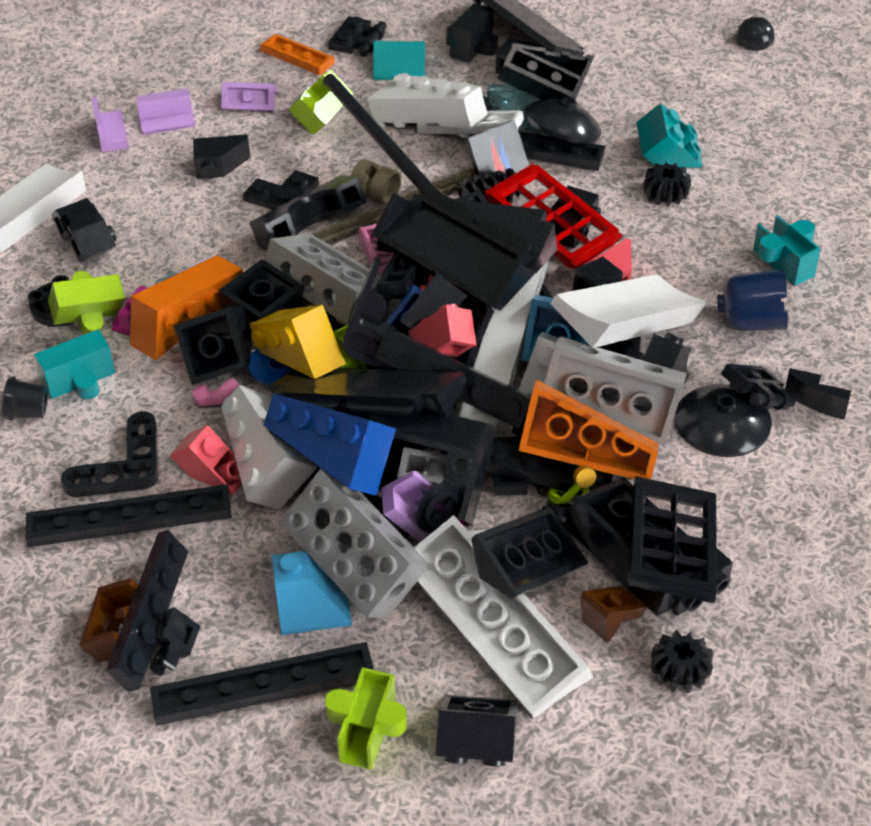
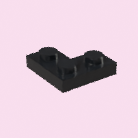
[243,170,319,210]

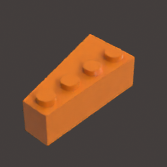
[130,255,243,361]
[518,380,659,479]

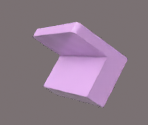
[221,82,278,111]
[136,89,195,135]
[91,97,129,152]
[381,471,442,542]

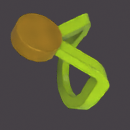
[547,465,596,505]

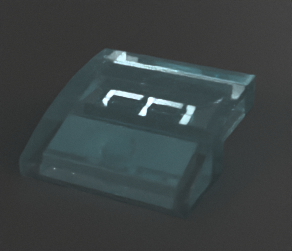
[486,84,539,131]

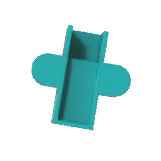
[753,215,821,286]
[34,329,115,399]

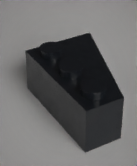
[497,43,594,100]

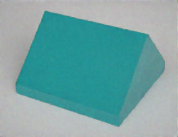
[373,41,426,80]

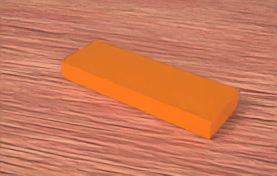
[260,33,335,76]

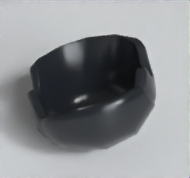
[735,16,775,51]

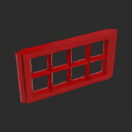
[484,163,623,270]

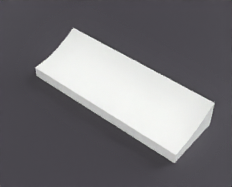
[0,164,86,253]
[550,274,708,348]
[414,515,593,718]

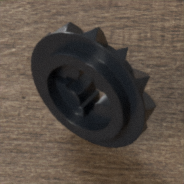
[412,479,463,532]

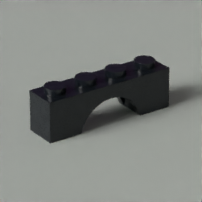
[249,175,367,249]

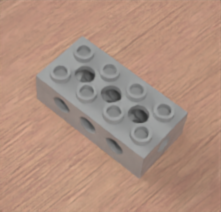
[265,233,391,325]
[545,337,686,445]
[280,469,430,618]

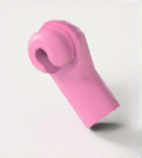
[192,378,239,407]

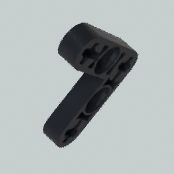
[61,411,159,497]

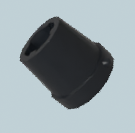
[2,376,48,420]

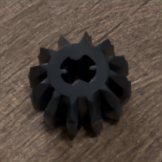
[643,161,691,207]
[651,629,713,693]

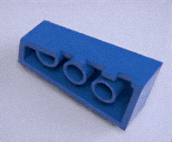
[263,393,396,496]

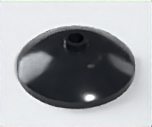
[523,97,602,144]
[675,384,772,457]

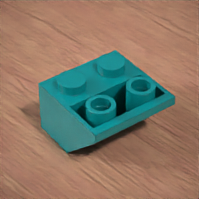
[636,103,703,168]

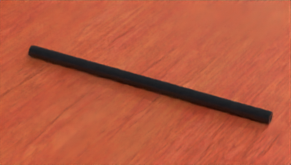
[323,74,440,195]

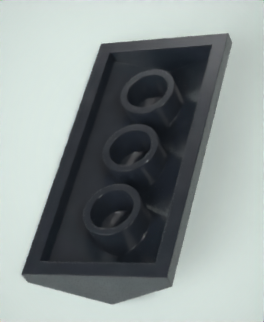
[471,506,588,599]

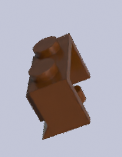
[79,578,138,662]

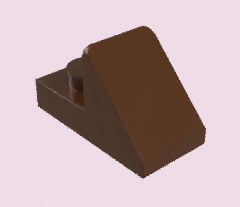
[580,586,646,643]

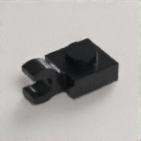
[150,607,200,676]

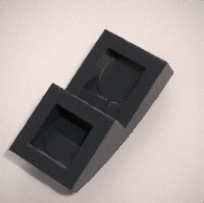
[785,368,851,420]

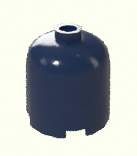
[717,270,788,331]

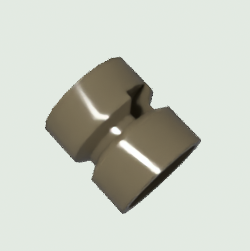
[351,159,402,204]

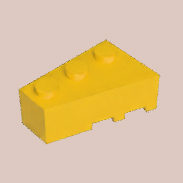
[249,305,346,379]

